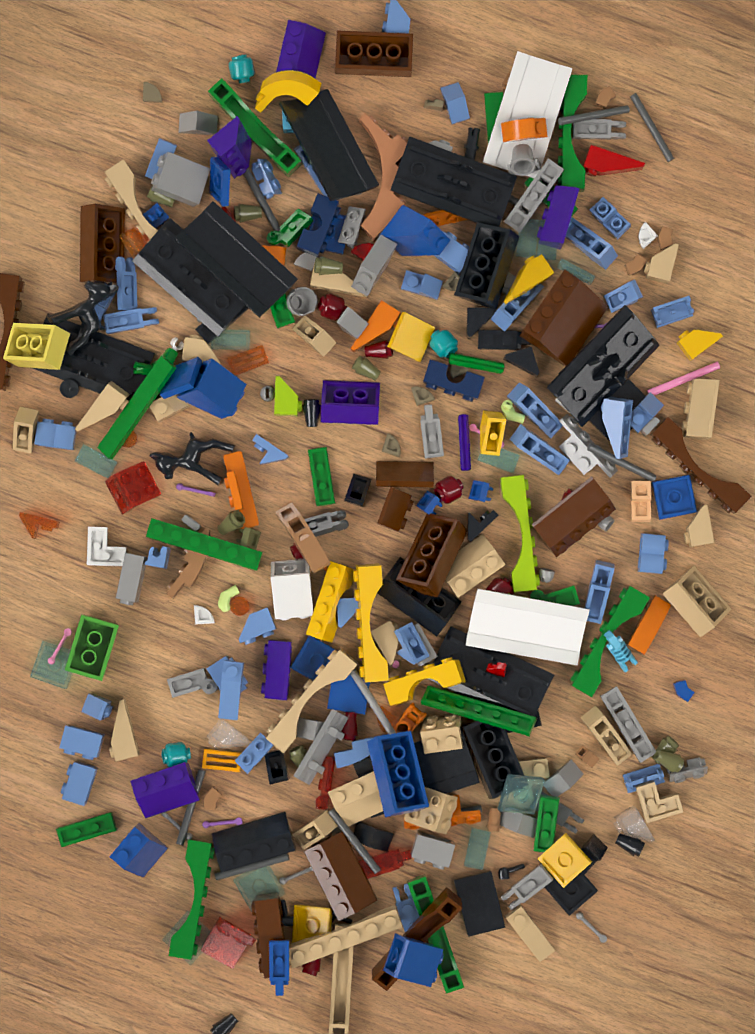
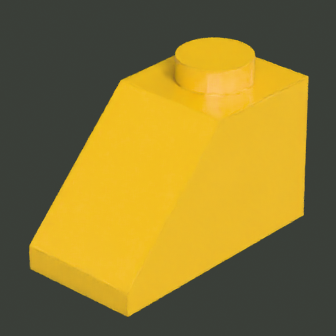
[677,330,723,361]
[480,410,507,456]

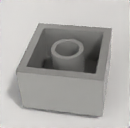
[411,831,455,870]

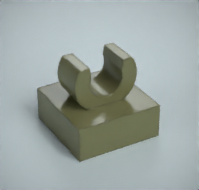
[236,527,261,550]

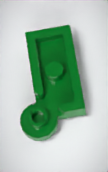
[266,209,313,247]
[530,585,580,606]

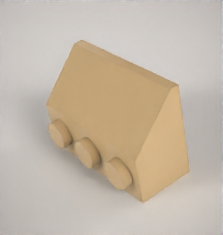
[681,379,720,440]
[445,534,506,598]
[663,566,731,637]
[328,771,383,826]

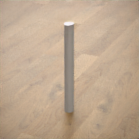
[350,669,396,734]

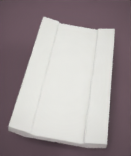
[483,51,572,178]
[466,588,590,666]

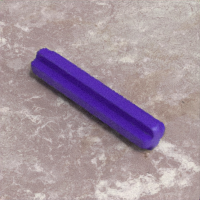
[458,414,471,471]

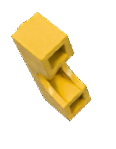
[306,561,355,643]
[383,657,466,706]

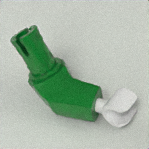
[133,337,184,375]

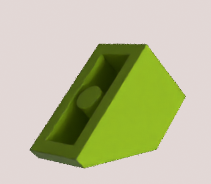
[274,376,302,417]

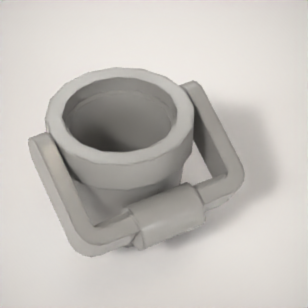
[507,144,541,176]

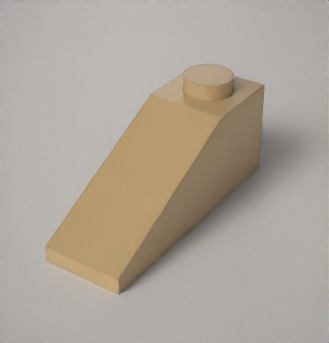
[310,263,367,298]
[75,381,130,431]
[150,394,192,423]
[109,699,140,761]
[580,706,632,766]
[505,904,555,962]

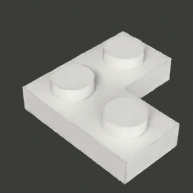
[87,527,127,566]

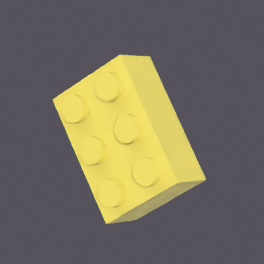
[3,323,70,370]

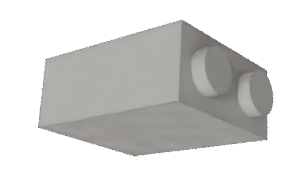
[151,152,210,207]
[351,235,397,296]
[116,553,148,605]

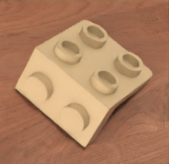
[420,713,463,754]
[404,787,458,834]

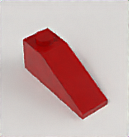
[583,145,645,177]

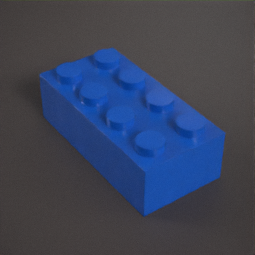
[367,731,429,818]

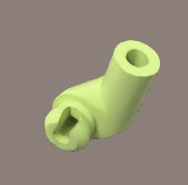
[501,400,525,424]
[218,585,240,612]

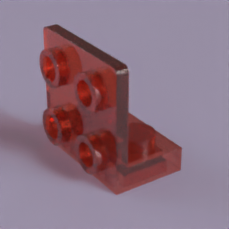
[105,461,161,515]
[200,917,256,969]

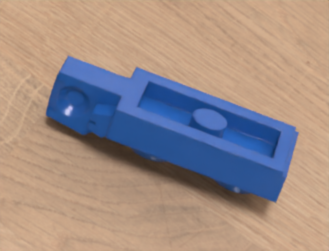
[269,940,290,996]

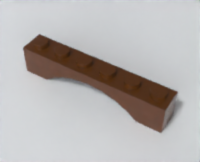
[0,273,25,391]
[650,417,752,514]
[372,887,463,991]

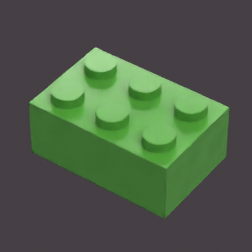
[65,614,119,681]

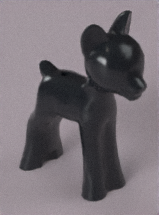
[46,280,119,356]
[149,432,236,486]

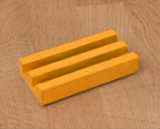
[202,749,241,772]

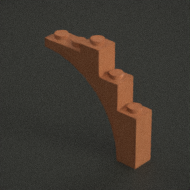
[359,113,408,242]

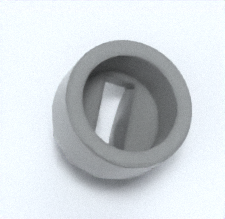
[260,386,275,402]
[598,516,614,532]
[539,568,555,583]

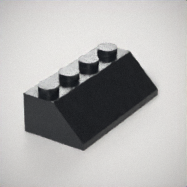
[454,223,520,309]
[377,557,462,637]
[461,720,528,799]
[212,812,296,873]

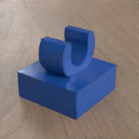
[143,203,169,229]
[469,480,493,502]
[416,490,442,515]

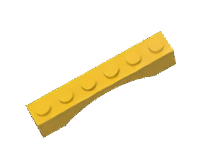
[353,563,389,682]

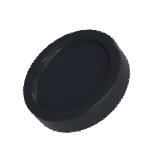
[60,379,79,398]

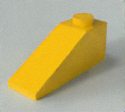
[503,254,554,305]

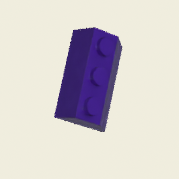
[276,20,326,79]
[207,116,252,179]
[537,185,580,250]
[321,380,380,425]
[261,640,292,701]
[130,762,200,818]

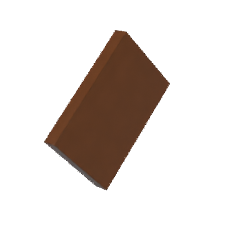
[376,461,434,488]

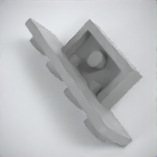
[559,414,618,478]

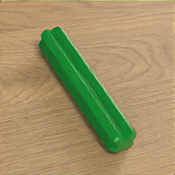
[449,353,504,374]

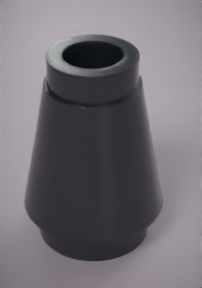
[302,399,321,427]
[615,833,645,857]
[210,1013,239,1034]

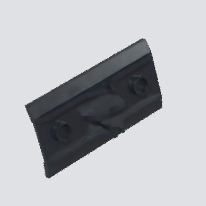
[279,89,379,201]
[390,137,517,227]
[174,201,298,318]
[132,218,245,337]
[546,305,660,427]
[32,313,155,401]
[428,626,555,717]
[353,727,480,818]

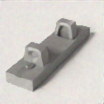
[504,158,564,233]
[600,686,656,763]
[294,709,348,785]

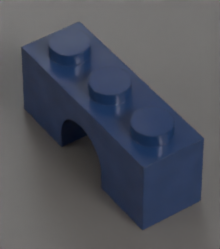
[297,193,341,258]
[423,359,485,402]

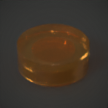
[122,431,138,448]
[230,597,250,616]

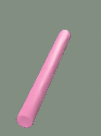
[647,361,720,396]

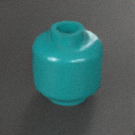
[228,54,255,84]
[430,330,458,358]
[162,742,191,767]

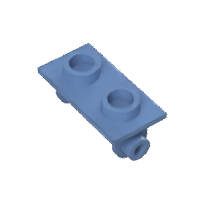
[251,159,282,199]
[235,733,274,774]
[623,764,665,793]

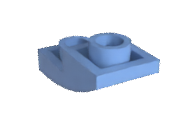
[145,138,177,179]
[590,197,631,240]

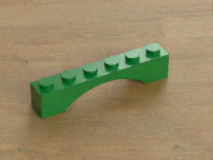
[557,74,588,192]
[208,78,302,178]
[146,518,262,571]
[570,586,650,697]
[168,840,215,960]
[407,874,464,994]

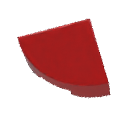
[351,243,374,261]
[486,662,507,677]

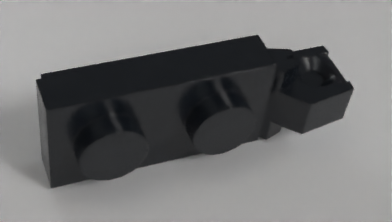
[478,330,531,350]

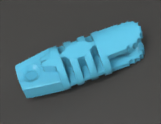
[604,630,638,672]

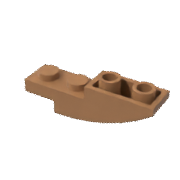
[276,503,330,573]
[166,528,210,599]

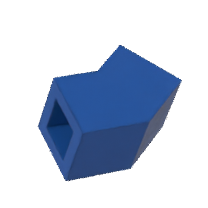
[673,680,695,702]

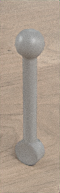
[161,812,193,840]
[279,866,313,885]
[576,912,607,943]

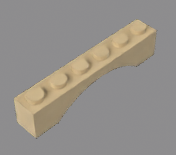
[105,159,158,243]
[266,648,358,753]
[289,905,402,968]
[329,923,353,1034]

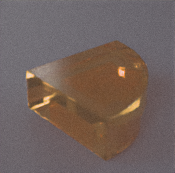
[377,705,396,732]

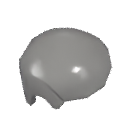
[286,287,318,316]

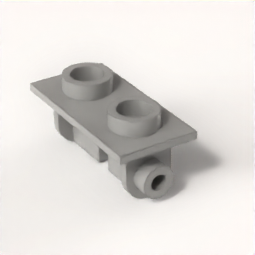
[338,206,366,248]
[667,757,708,783]

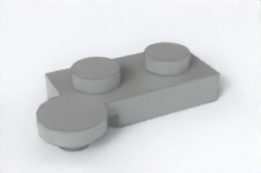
[167,668,217,698]

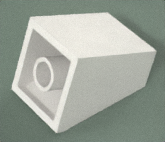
[271,559,313,620]

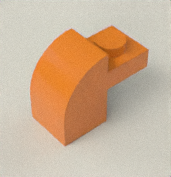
[501,118,548,142]

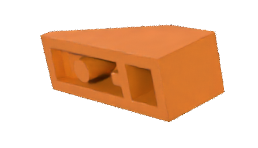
[350,300,401,352]

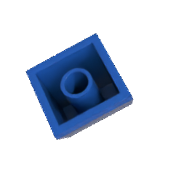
[380,205,450,256]
[177,359,247,419]
[109,823,168,877]
[383,933,443,987]

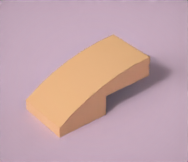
[631,481,651,522]

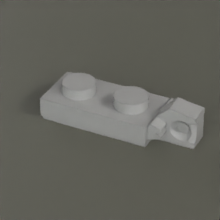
[420,404,444,459]

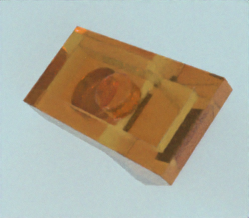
[19,512,60,539]

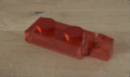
[315,755,335,810]
[359,849,412,879]

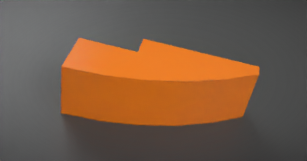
[626,595,671,655]

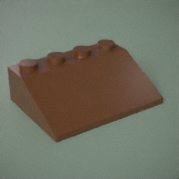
[520,269,609,367]

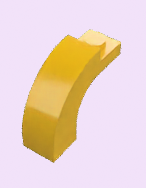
[255,70,322,113]

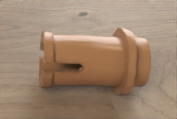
[486,808,502,832]

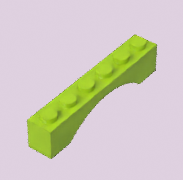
[500,475,540,592]

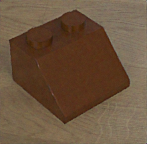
[377,487,414,532]

